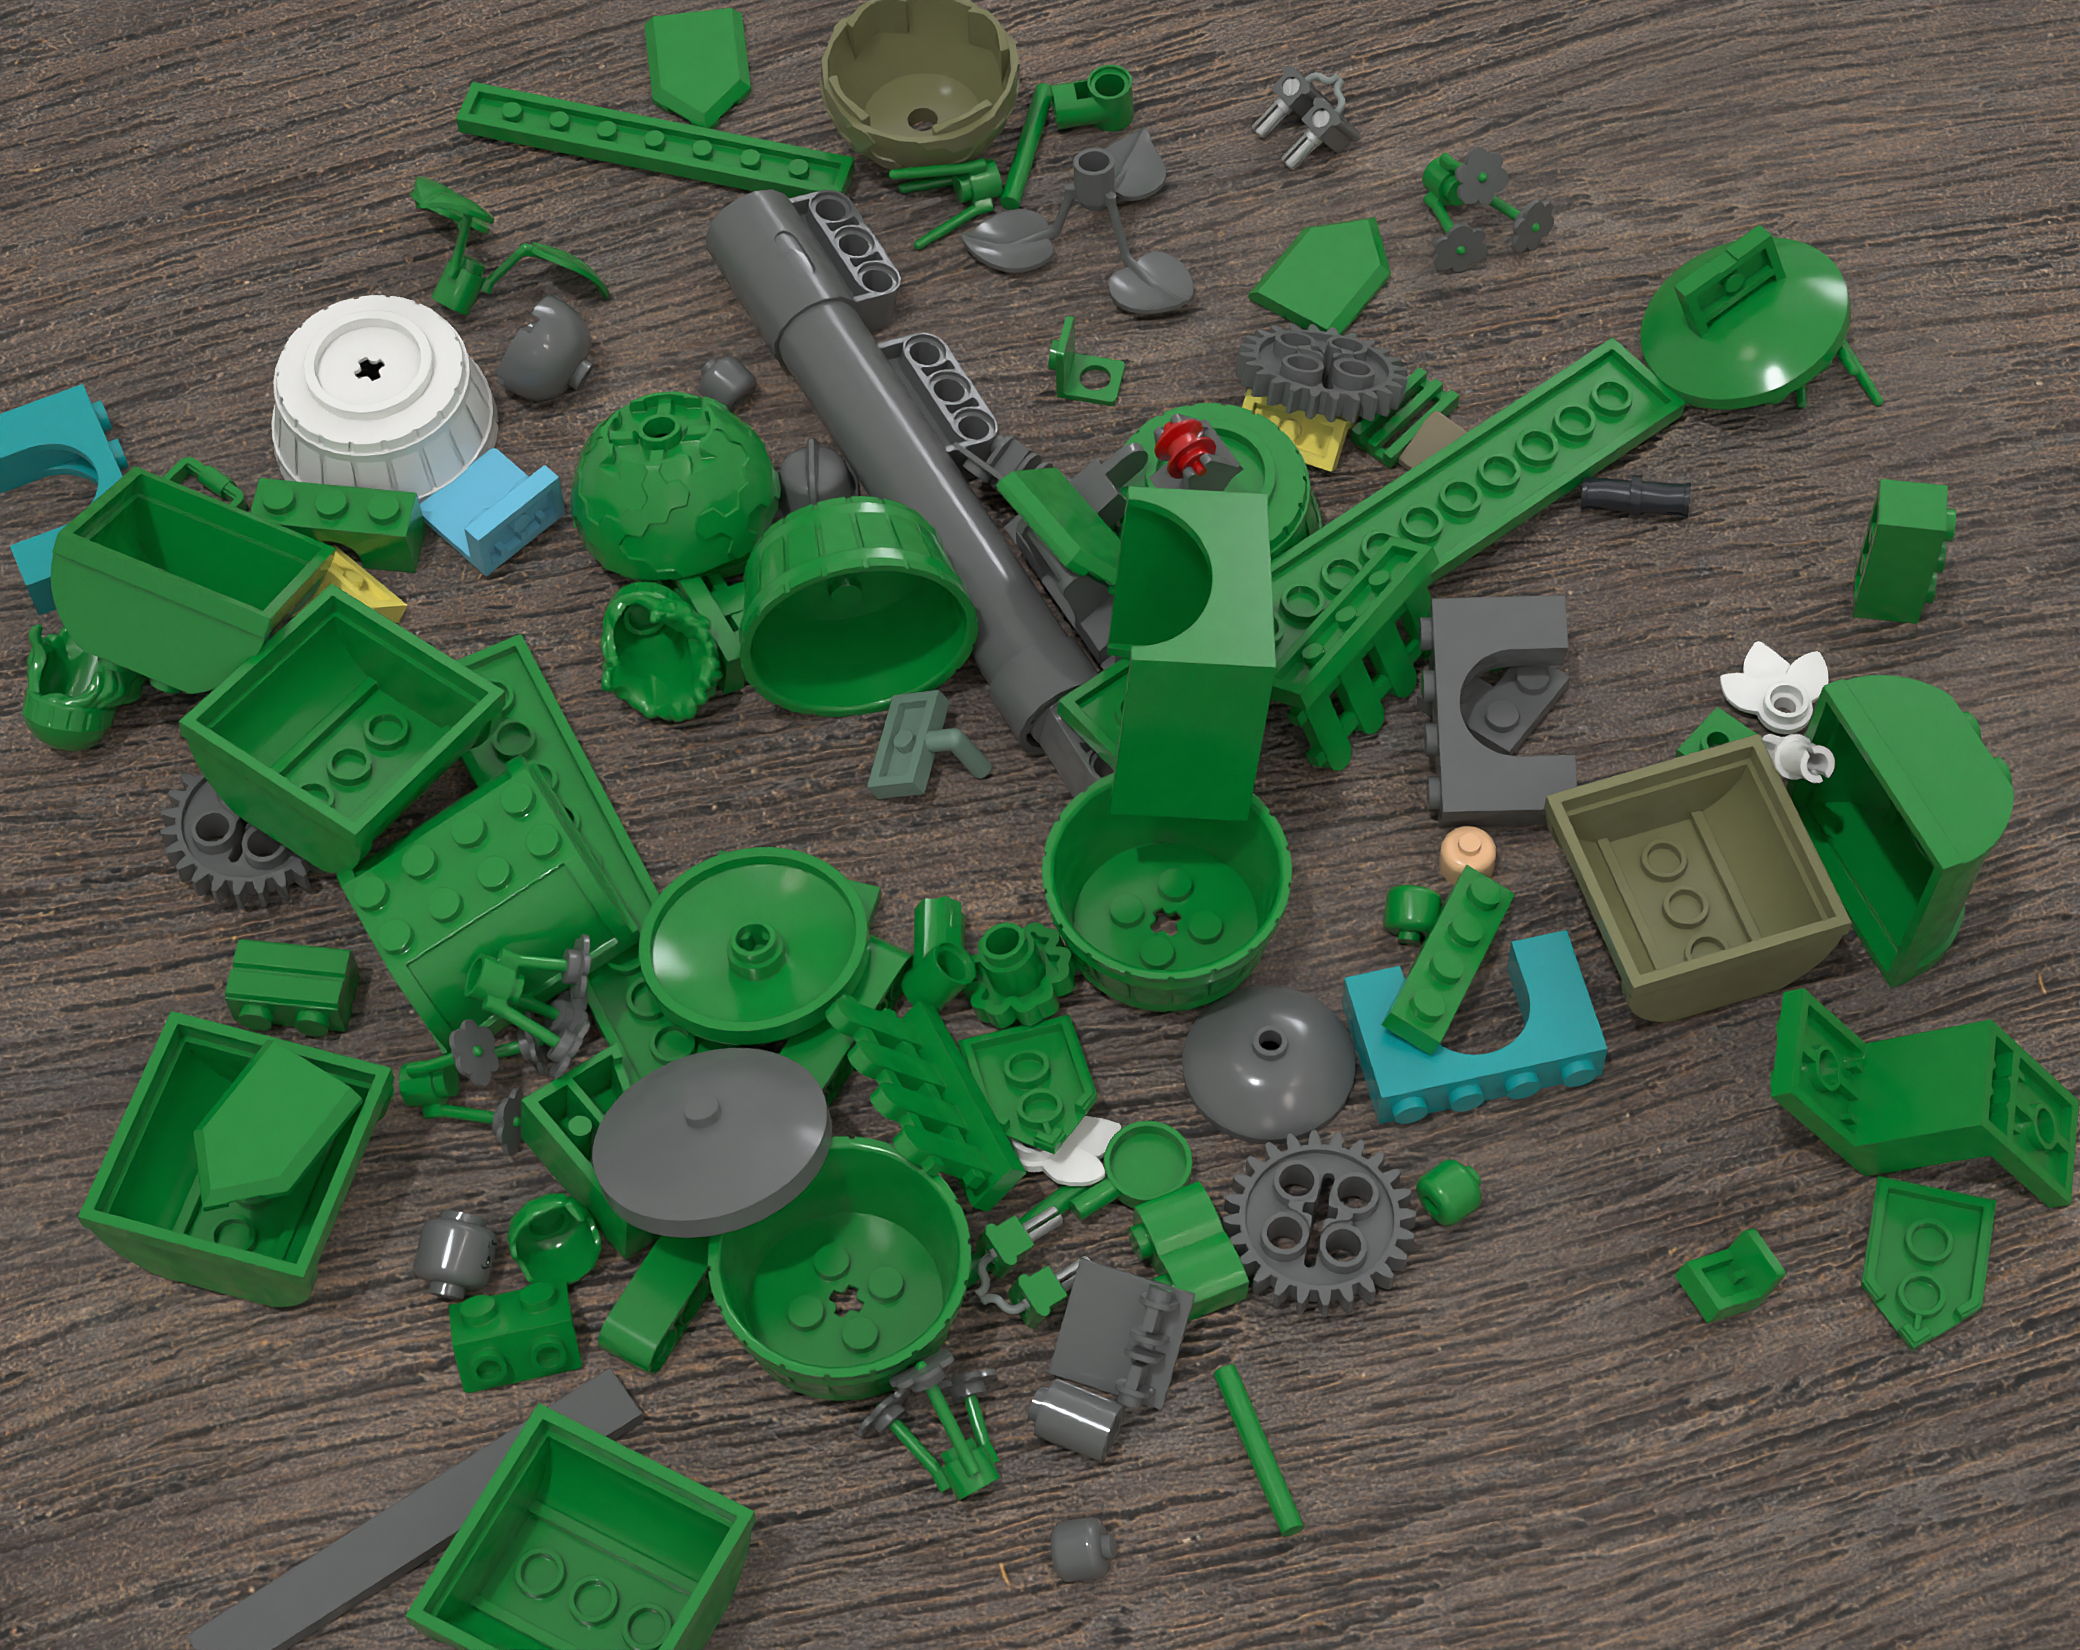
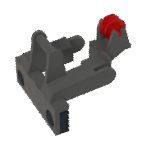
[1004,413,1244,670]

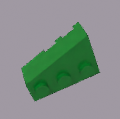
[521,1042,660,1260]

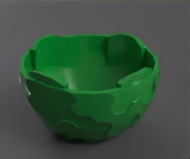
[570,391,781,582]

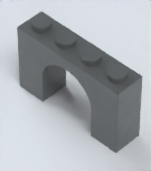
[1418,595,1577,827]

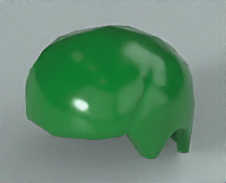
[506,1193,602,1285]

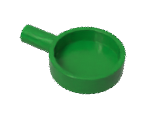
[1069,1121,1192,1221]

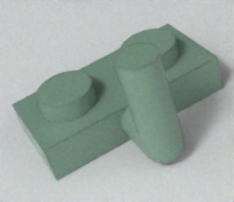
[867,690,992,799]

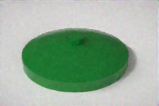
[639,847,870,1045]

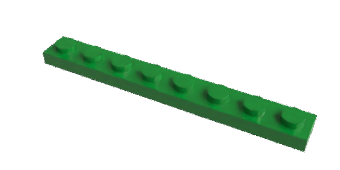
[456,82,855,198]

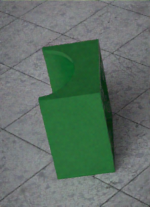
[1107,486,1276,821]

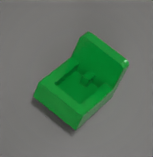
[1674,1228,1785,1324]

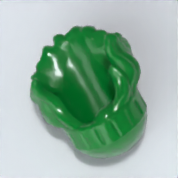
[601,582,723,722]
[21,624,148,752]

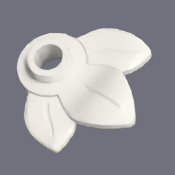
[1720,641,1829,734]
[1008,1116,1121,1186]

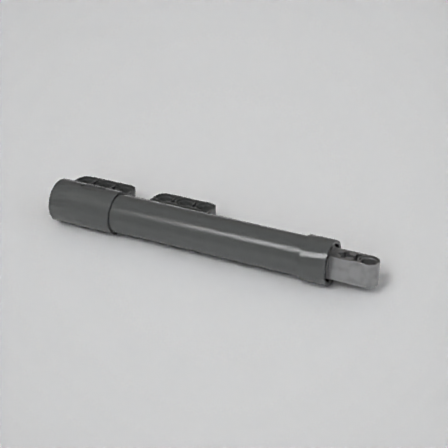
[706,189,1114,798]

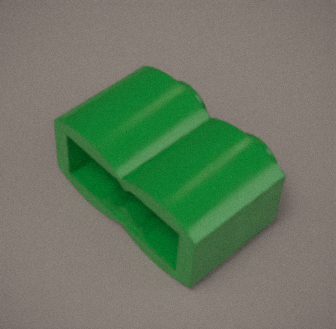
[1127,1181,1249,1322]

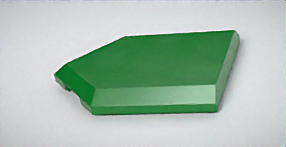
[644,8,752,129]
[1248,217,1391,335]
[996,467,1121,596]
[958,1014,1098,1155]
[193,1040,363,1212]
[1861,1176,1996,1352]

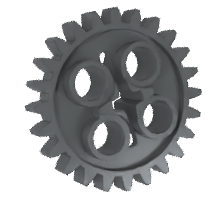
[1236,323,1408,423]
[160,768,327,908]
[1223,1130,1416,1317]

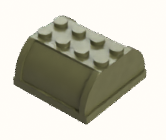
[1544,734,1852,1022]

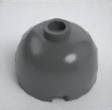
[496,294,594,402]

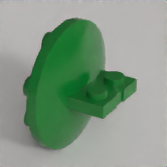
[1640,224,1851,410]

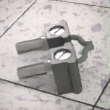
[1252,65,1360,170]

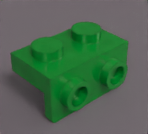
[448,1279,582,1393]

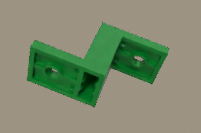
[1770,988,2079,1208]

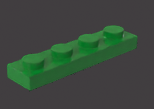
[1381,865,1515,1055]

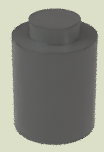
[1028,1379,1125,1463]

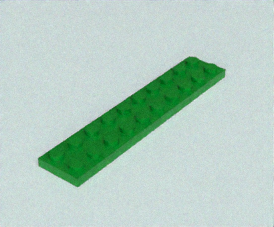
[456,633,741,1086]

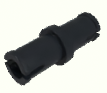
[1581,475,1691,518]

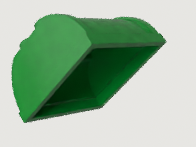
[51,466,336,694]
[179,583,506,873]
[1786,675,2014,989]
[337,754,640,1055]
[78,1011,395,1307]
[405,1403,757,1650]

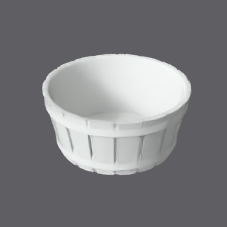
[271,295,499,504]

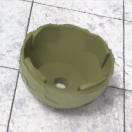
[819,0,1020,170]

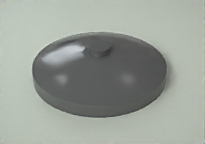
[592,1048,832,1238]

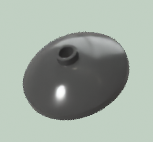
[1182,985,1356,1145]

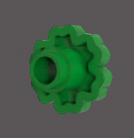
[962,922,1077,1028]

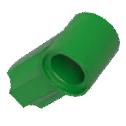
[902,896,976,1013]

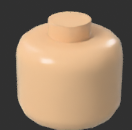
[1439,826,1496,885]

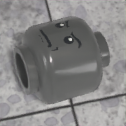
[414,1210,497,1301]

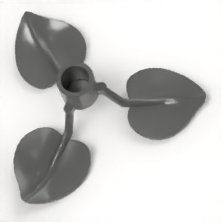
[961,127,1194,314]

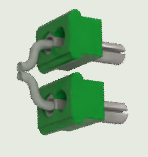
[975,1206,1090,1329]

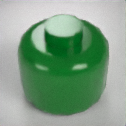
[1383,885,1442,945]
[1416,1159,1482,1226]

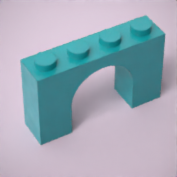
[0,384,129,616]
[1342,930,1608,1124]

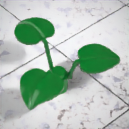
[409,176,610,315]

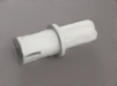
[1762,734,1835,783]

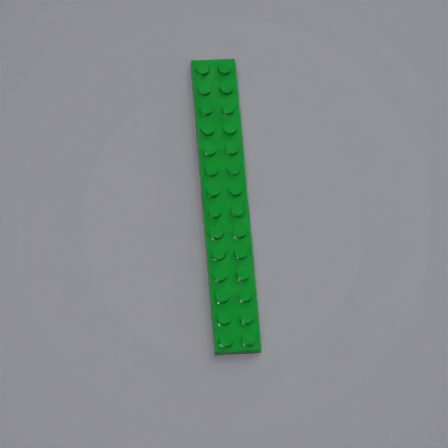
[1057,337,1686,770]

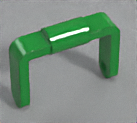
[163,457,248,511]

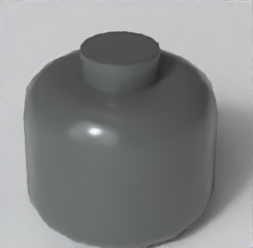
[698,356,757,412]
[1051,1517,1117,1582]

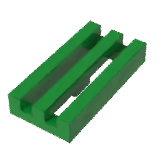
[1350,367,1459,469]

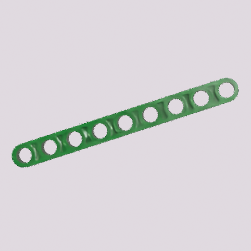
[598,933,913,1375]

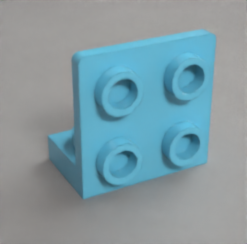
[420,448,566,577]

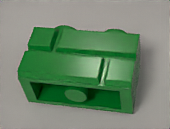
[225,939,360,1036]

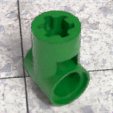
[1050,65,1134,132]

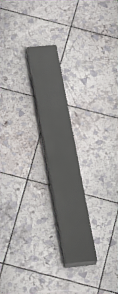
[186,1368,644,1650]

